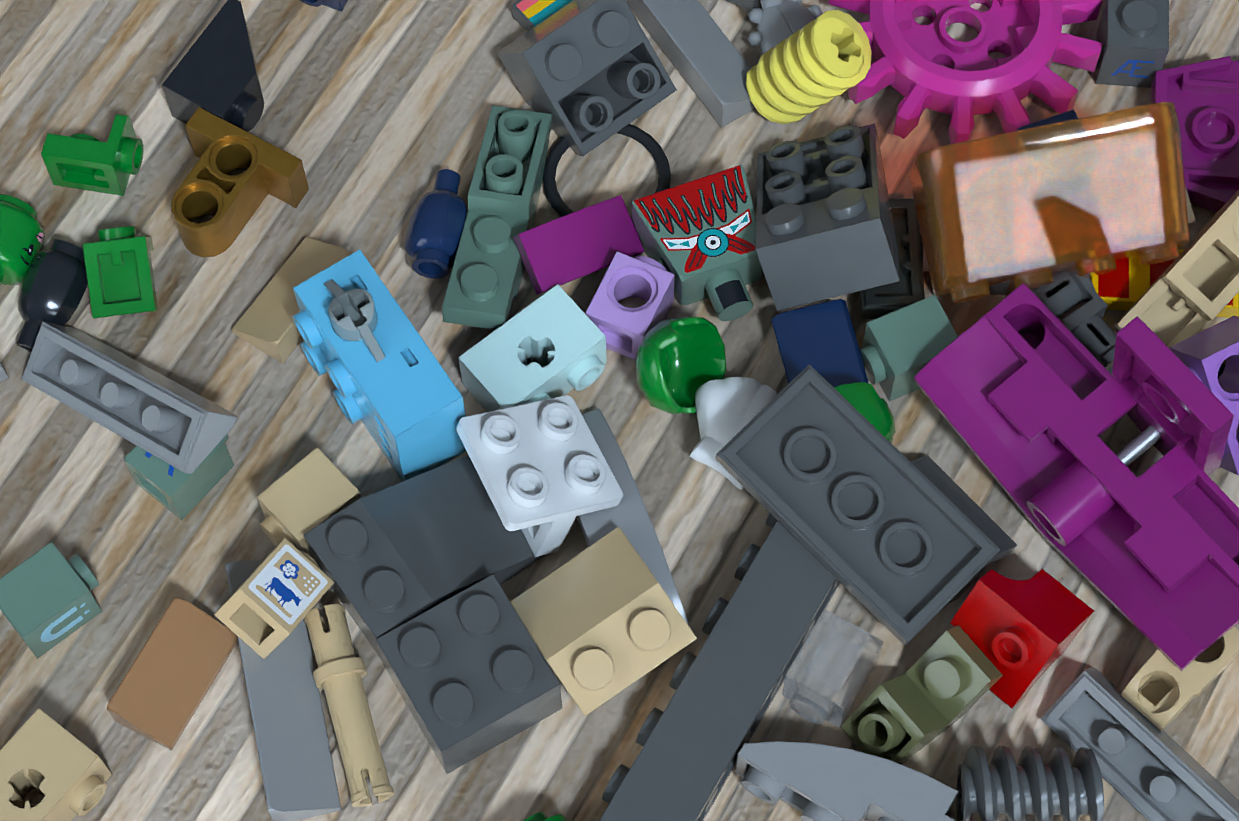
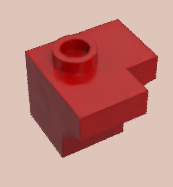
[950,568,1094,709]

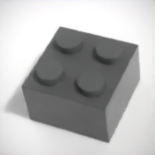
[376,575,562,774]

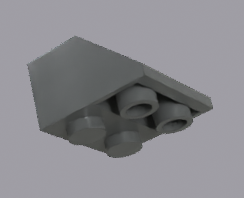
[497,0,677,156]

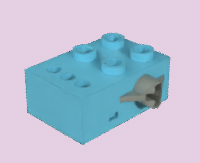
[292,249,466,482]

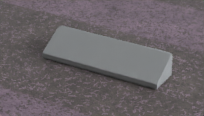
[626,0,755,127]
[22,322,238,474]
[225,560,342,821]
[1041,667,1239,821]

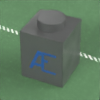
[1095,0,1169,88]

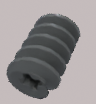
[956,745,1104,821]

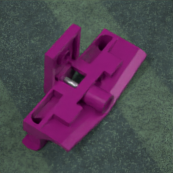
[914,283,1239,672]

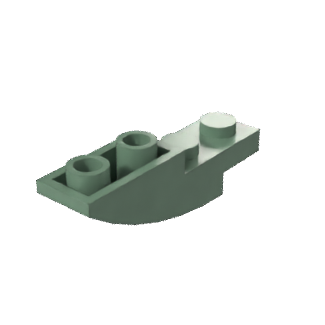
[442,105,552,330]

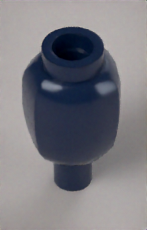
[405,169,468,279]

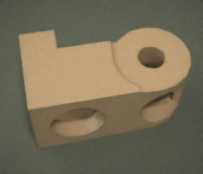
[1120,627,1239,732]

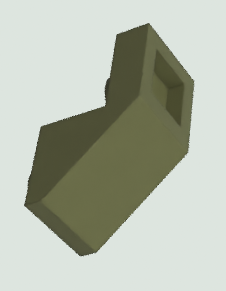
[841,625,1003,765]

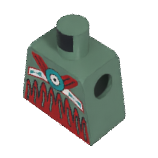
[632,164,762,321]

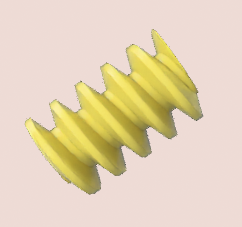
[746,10,872,125]

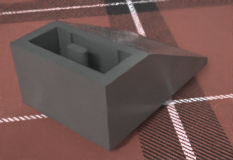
[755,123,900,311]

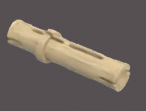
[304,604,394,807]

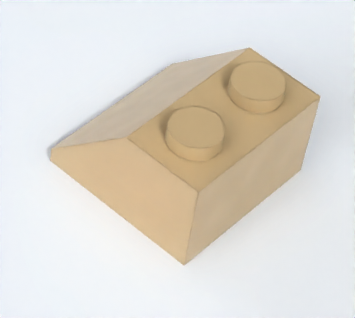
[510,527,697,716]

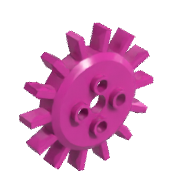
[828,0,1103,152]

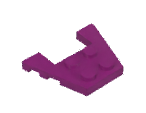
[1151,56,1239,213]

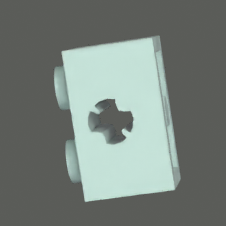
[458,284,607,412]

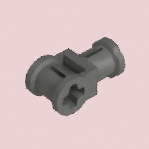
[1027,258,1116,375]

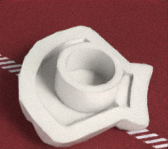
[690,377,778,490]

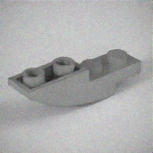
[735,741,958,821]

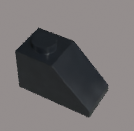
[162,0,265,132]

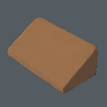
[107,596,238,751]

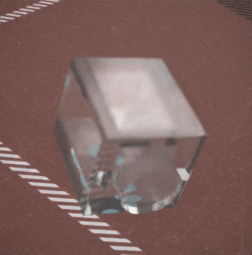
[782,609,884,728]

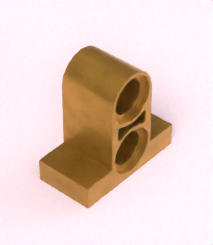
[171,107,309,257]

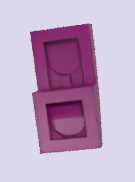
[513,195,645,295]

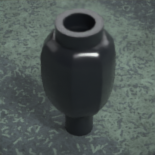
[16,239,88,352]

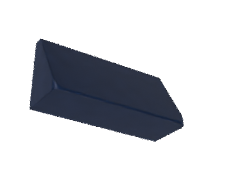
[771,299,869,387]

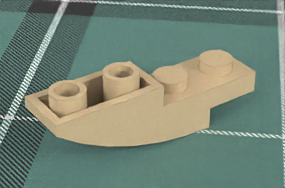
[1114,190,1239,348]

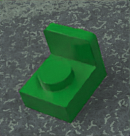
[41,114,143,196]
[83,226,158,318]

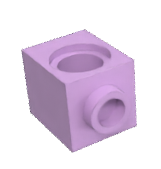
[585,251,674,360]

